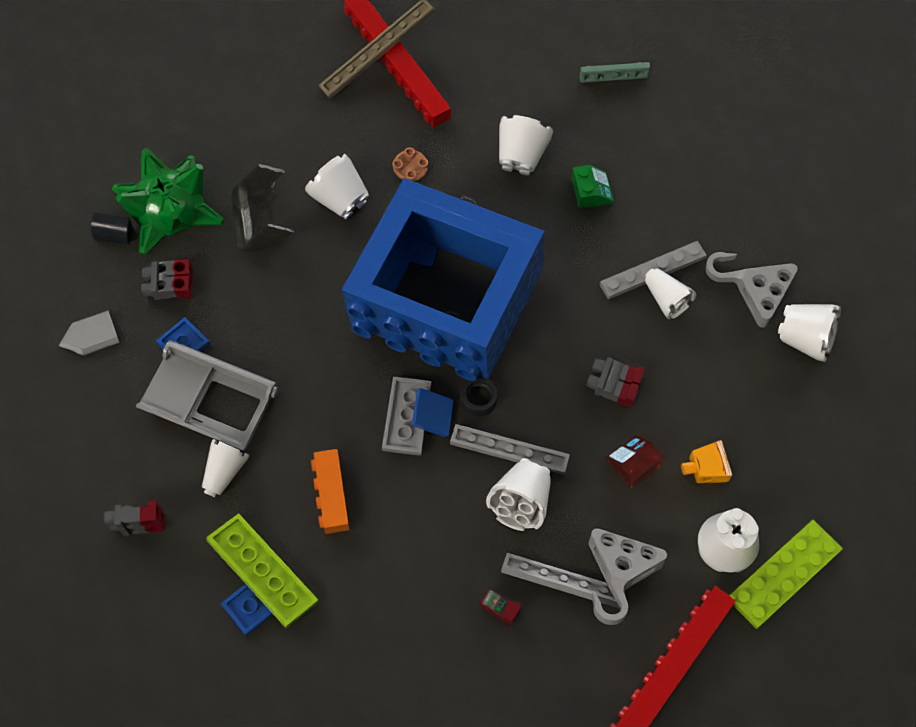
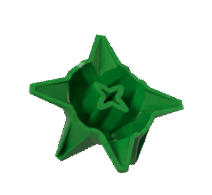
[112,148,224,255]

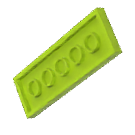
[206,513,318,629]
[729,520,843,629]

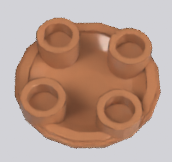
[392,147,428,181]

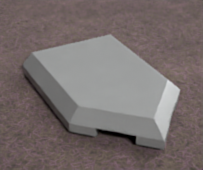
[59,310,120,356]

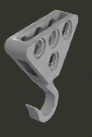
[705,252,797,327]
[588,529,667,625]

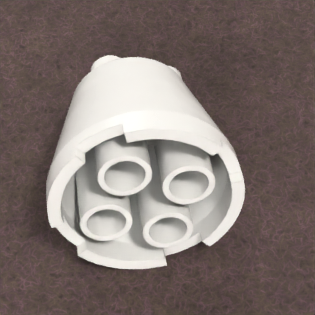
[499,115,553,176]
[305,154,369,219]
[778,304,841,362]
[486,458,551,531]
[698,508,759,573]

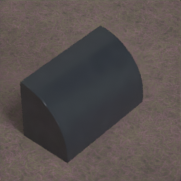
[91,212,134,245]

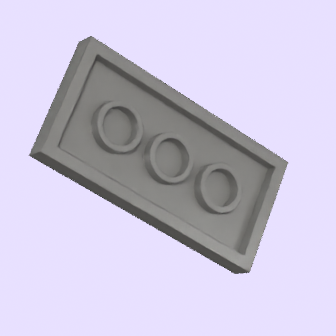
[382,377,431,456]

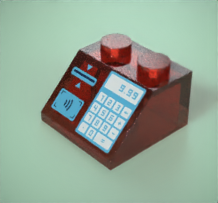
[605,435,664,488]

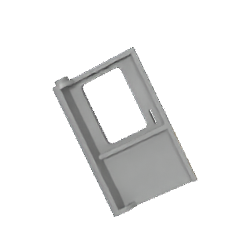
[136,340,279,451]

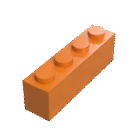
[311,449,349,534]

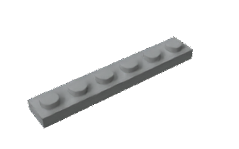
[600,241,706,300]
[450,424,570,475]
[501,553,625,608]

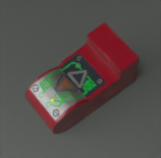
[479,590,521,627]

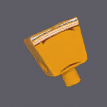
[681,440,732,483]

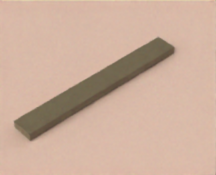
[318,0,435,99]

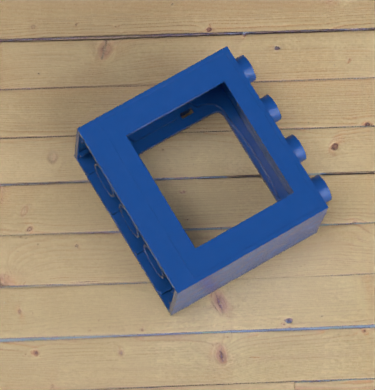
[342,178,544,381]

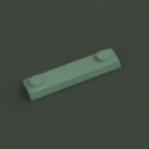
[579,62,650,83]

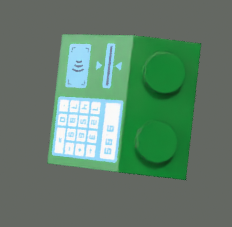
[571,165,614,209]

